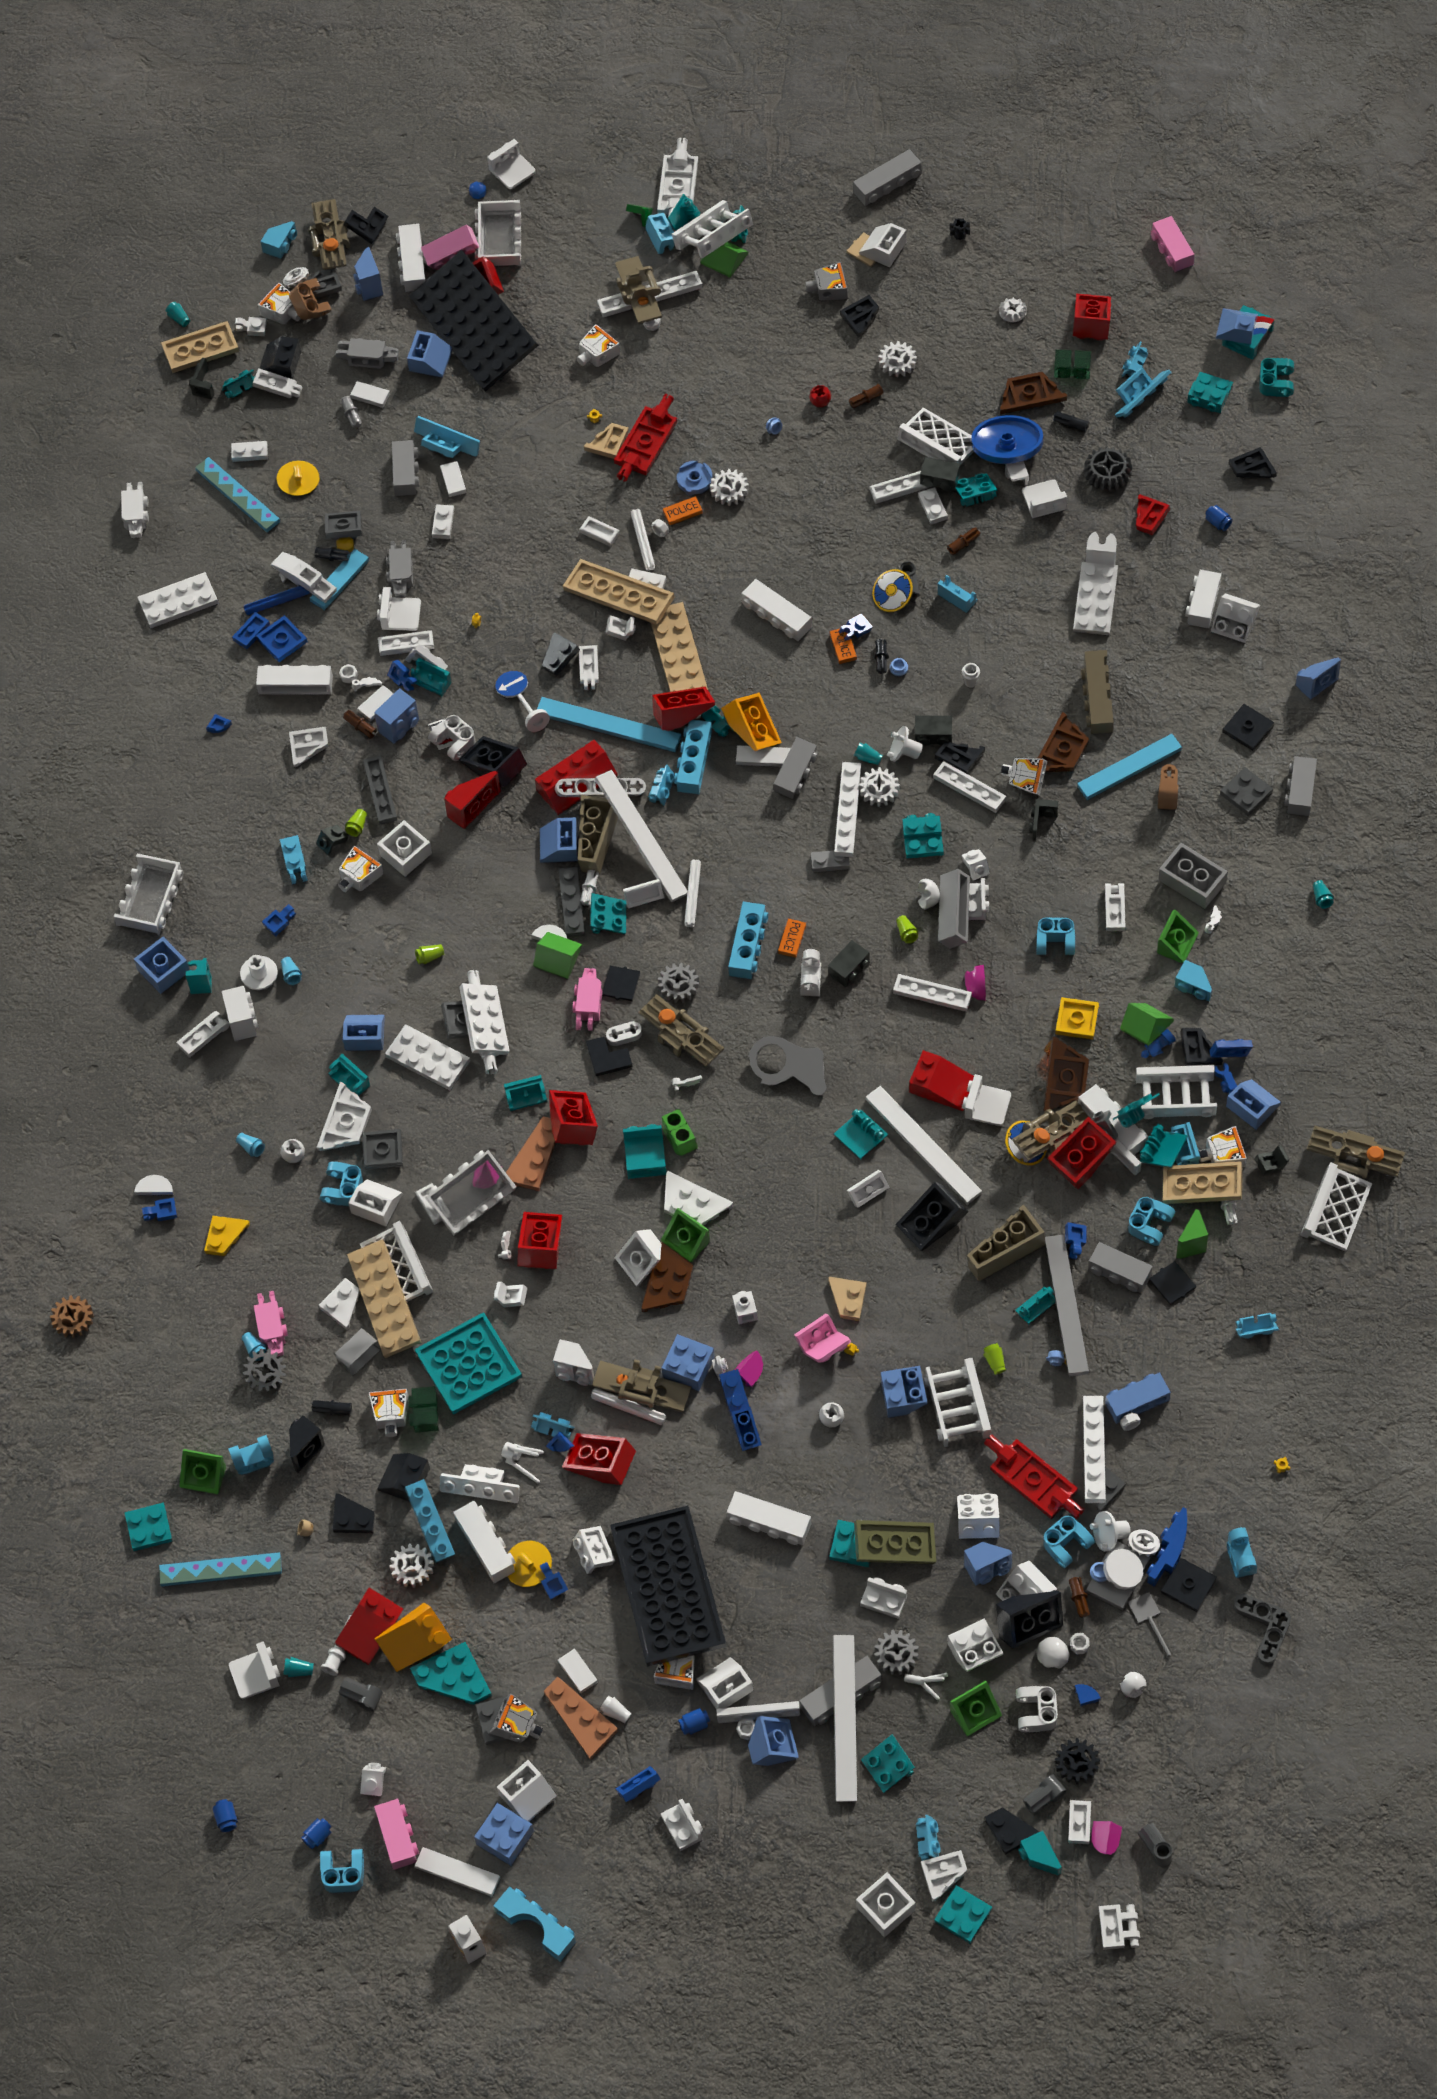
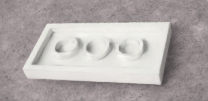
[138,572,219,628]
[385,1024,470,1090]

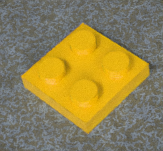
[1055,997,1099,1040]

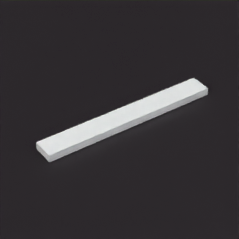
[595,770,688,902]
[866,1086,982,1205]
[833,1635,857,1802]

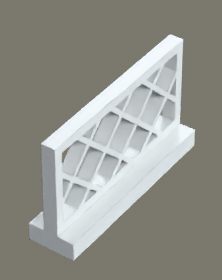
[897,408,974,465]
[1300,1162,1372,1251]
[360,1221,433,1302]

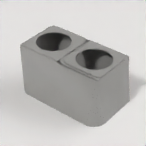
[335,1328,381,1375]

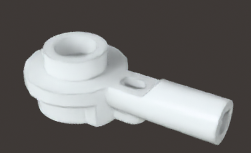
[712,1356,728,1381]

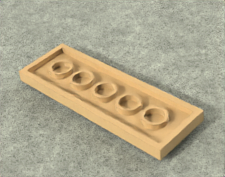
[563,559,675,625]
[650,602,708,692]
[347,1239,422,1358]

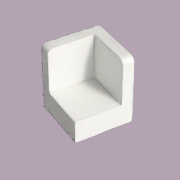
[1005,461,1029,486]

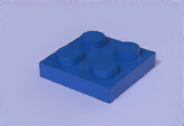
[256,615,308,662]

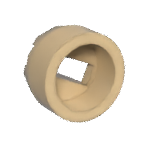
[297,1519,314,1536]

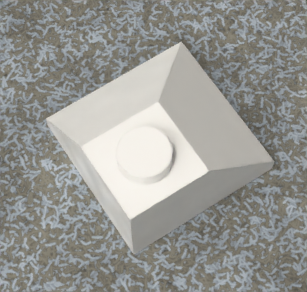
[614,1229,661,1286]

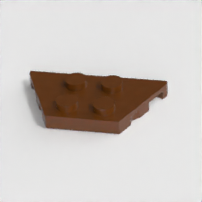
[1000,372,1067,414]
[1037,712,1089,772]
[1043,1037,1089,1111]
[641,1242,694,1312]

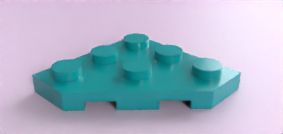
[410,1642,492,1705]

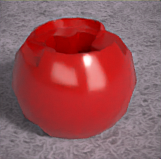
[809,385,832,407]

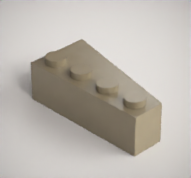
[1080,650,1114,734]
[578,795,618,875]
[967,1204,1046,1281]

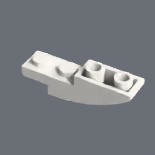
[271,552,337,603]

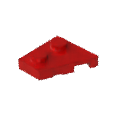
[1136,494,1170,535]

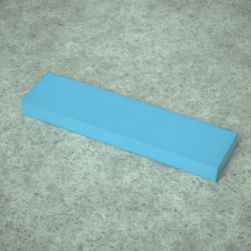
[310,549,369,610]

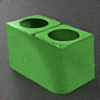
[661,1109,698,1156]

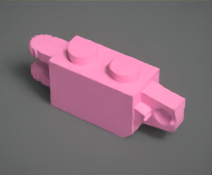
[572,968,603,1031]
[254,1291,288,1357]

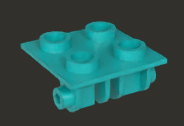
[667,194,700,231]
[956,473,997,507]
[590,893,626,934]
[1112,1093,1160,1128]
[833,1109,888,1159]
[1139,1124,1188,1168]
[861,1734,915,1793]

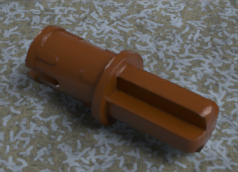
[849,384,883,408]
[947,527,980,555]
[343,710,377,739]
[1068,1577,1090,1618]

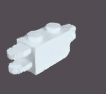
[121,482,149,538]

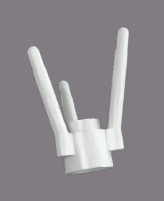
[501,1442,544,1483]

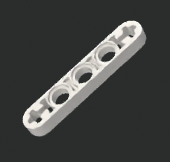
[555,778,646,797]

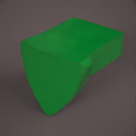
[626,204,653,227]

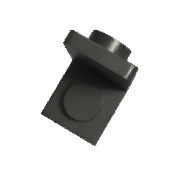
[189,357,214,399]
[1029,799,1059,840]

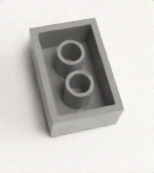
[1158,843,1228,909]

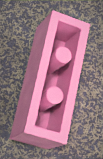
[1151,216,1194,272]
[421,225,479,270]
[374,1799,419,1870]

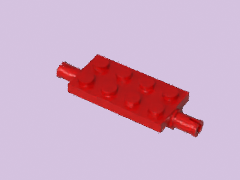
[614,394,678,482]
[984,1434,1085,1519]

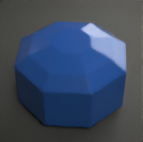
[469,182,486,199]

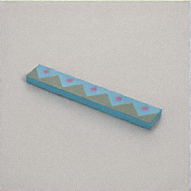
[195,457,280,532]
[159,1552,282,1586]

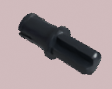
[1053,411,1089,432]
[315,547,351,561]
[874,639,889,674]
[312,1400,352,1416]

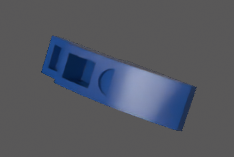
[719,1369,762,1451]
[1146,1507,1187,1587]

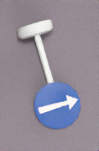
[495,671,550,732]

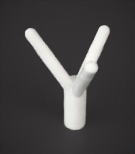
[904,1673,948,1700]

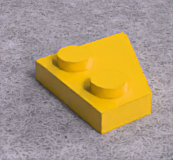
[204,1216,250,1256]

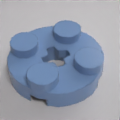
[677,461,713,496]

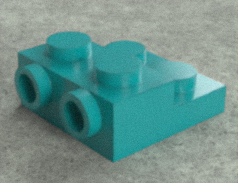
[1187,372,1233,413]
[902,813,944,859]
[829,1520,870,1567]

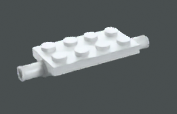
[657,138,698,226]
[459,970,509,1074]

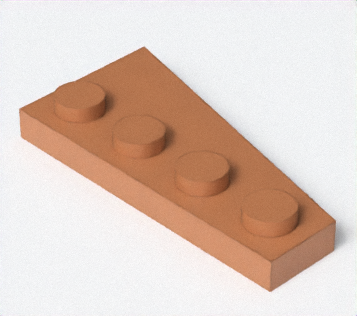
[502,1116,556,1191]
[544,1677,618,1760]

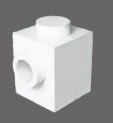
[732,1291,758,1325]

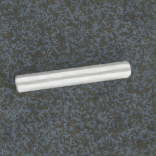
[631,509,655,571]
[684,860,701,928]
[591,1388,666,1425]

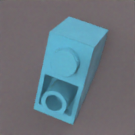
[261,221,297,259]
[1175,960,1212,1002]

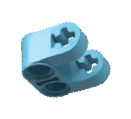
[1036,918,1075,955]
[319,1162,363,1206]
[1128,1197,1175,1246]
[228,1435,274,1475]
[1043,1516,1095,1568]
[1227,1527,1257,1578]
[320,1849,364,1893]

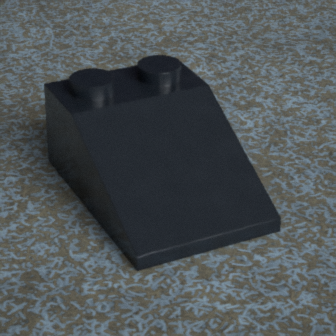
[459,736,527,788]
[895,1182,969,1251]
[996,1590,1064,1649]

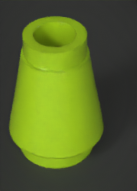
[345,809,367,837]
[896,915,918,944]
[415,944,444,965]
[983,1343,1006,1375]

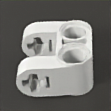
[428,715,476,761]
[801,949,821,996]
[1016,1686,1058,1732]

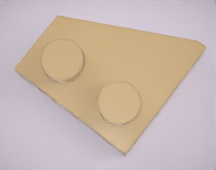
[584,423,629,459]
[829,1277,867,1321]

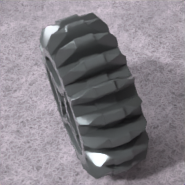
[1084,446,1133,492]

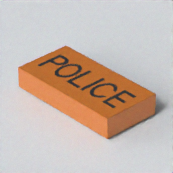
[663,496,703,525]
[829,629,857,664]
[778,918,807,958]

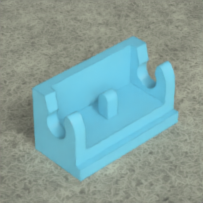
[645,213,674,254]
[938,575,978,613]
[1171,1122,1200,1165]

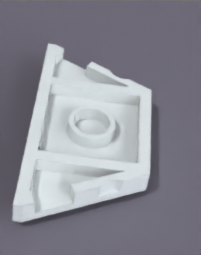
[317,1082,372,1151]
[664,1171,733,1226]

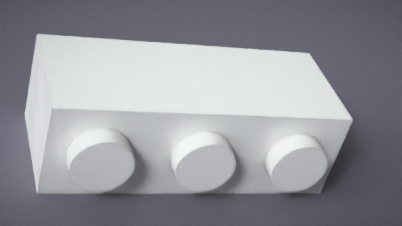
[1185,569,1221,628]

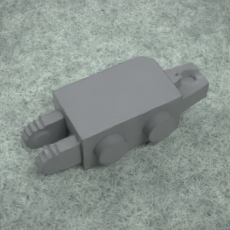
[335,338,399,369]
[386,540,413,597]

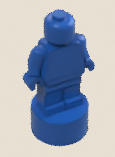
[1141,1029,1176,1058]

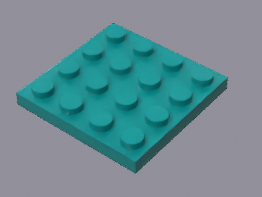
[415,1312,522,1415]

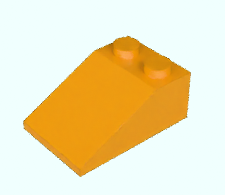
[721,692,782,751]
[375,1603,452,1672]

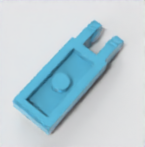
[280,835,307,884]

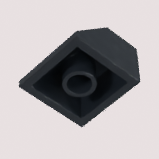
[260,336,301,379]
[289,1415,325,1473]
[377,1453,430,1502]

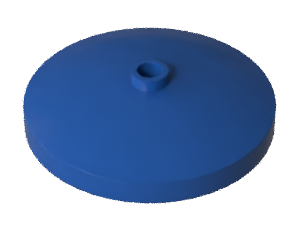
[971,415,1043,464]

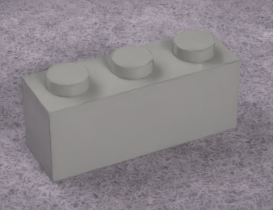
[392,440,420,496]
[773,737,818,799]
[1284,756,1317,816]
[1088,1242,1153,1294]

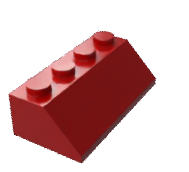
[535,739,618,815]

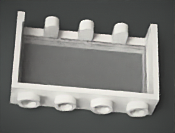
[475,200,521,266]
[114,853,184,935]
[425,1150,516,1236]

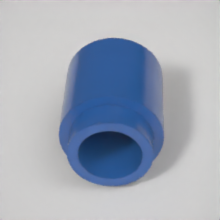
[1205,505,1233,531]
[678,1708,710,1735]
[212,1799,238,1832]
[301,1818,332,1850]

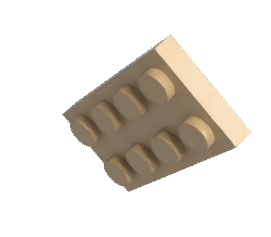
[161,321,239,373]
[1163,1162,1242,1204]

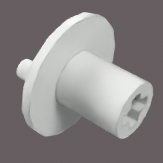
[887,726,922,762]
[240,955,278,990]
[1090,1511,1130,1552]

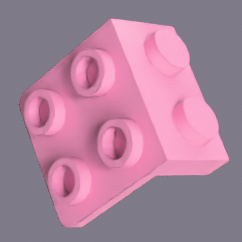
[794,1314,851,1363]

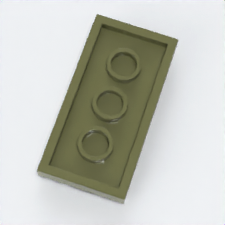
[854,1520,936,1564]

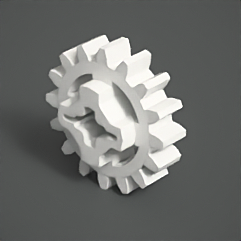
[878,341,917,377]
[710,469,749,506]
[859,767,900,807]
[389,1543,434,1588]

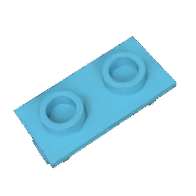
[1122,341,1148,377]
[648,765,675,806]
[1236,1313,1279,1338]
[531,1412,575,1439]
[916,1815,940,1861]

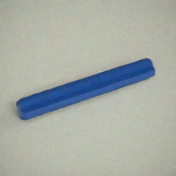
[243,585,310,615]

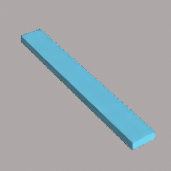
[537,697,681,752]

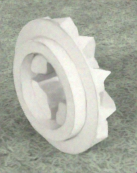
[283,267,309,288]
[999,297,1027,322]
[1128,1530,1160,1557]

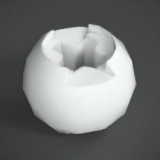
[280,1139,305,1163]
[819,1402,844,1428]
[1120,1672,1146,1698]

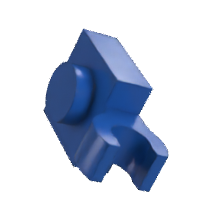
[262,904,296,936]
[1214,1063,1237,1095]
[142,1198,177,1221]
[1065,1222,1086,1259]
[540,1562,568,1599]

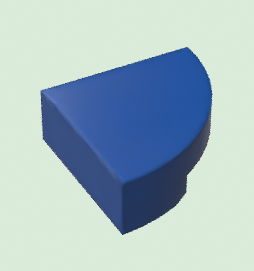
[206,714,232,733]
[546,1432,574,1452]
[1074,1684,1101,1706]

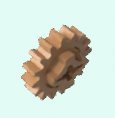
[50,1295,94,1338]

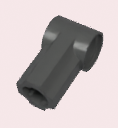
[899,561,920,600]
[339,1677,383,1711]
[1023,1774,1067,1815]
[1138,1823,1172,1867]

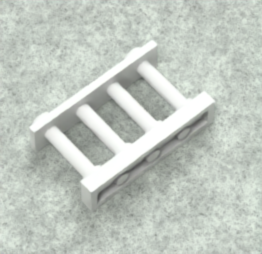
[672,200,753,258]
[1136,1065,1217,1119]
[923,1358,991,1447]

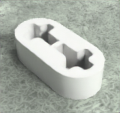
[606,1021,642,1046]

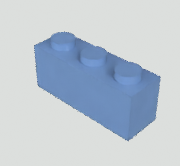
[1105,1373,1171,1424]

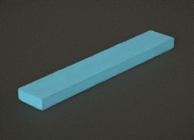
[1077,734,1182,800]

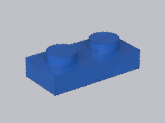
[232,612,270,649]
[1209,1039,1253,1057]
[615,1766,661,1802]

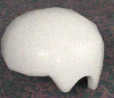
[917,879,940,910]
[1036,1637,1070,1669]

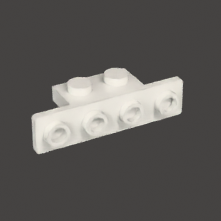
[440,1464,520,1503]

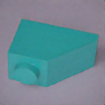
[1018,1831,1062,1876]

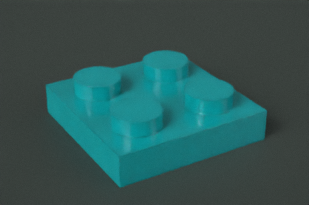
[124,1502,173,1551]
[934,1885,992,1944]

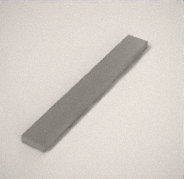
[1045,1235,1089,1377]

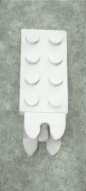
[1073,532,1118,635]

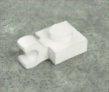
[235,317,267,336]

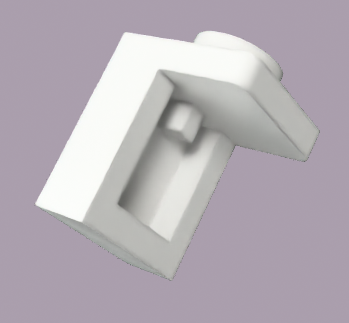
[605,615,636,641]
[962,849,990,880]
[494,1282,527,1307]
[360,1763,386,1796]

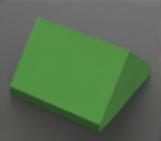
[700,242,748,277]
[1157,910,1199,963]
[533,932,582,979]
[1120,1003,1174,1046]
[660,1208,710,1262]
[1176,1209,1208,1259]
[179,1449,226,1494]
[950,1681,1002,1736]

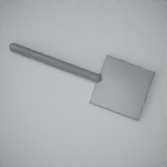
[1127,1592,1171,1657]

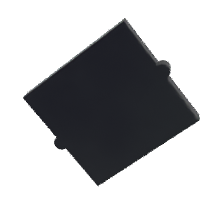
[602,965,640,1001]
[1149,1261,1196,1305]

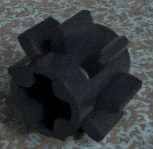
[949,218,970,240]

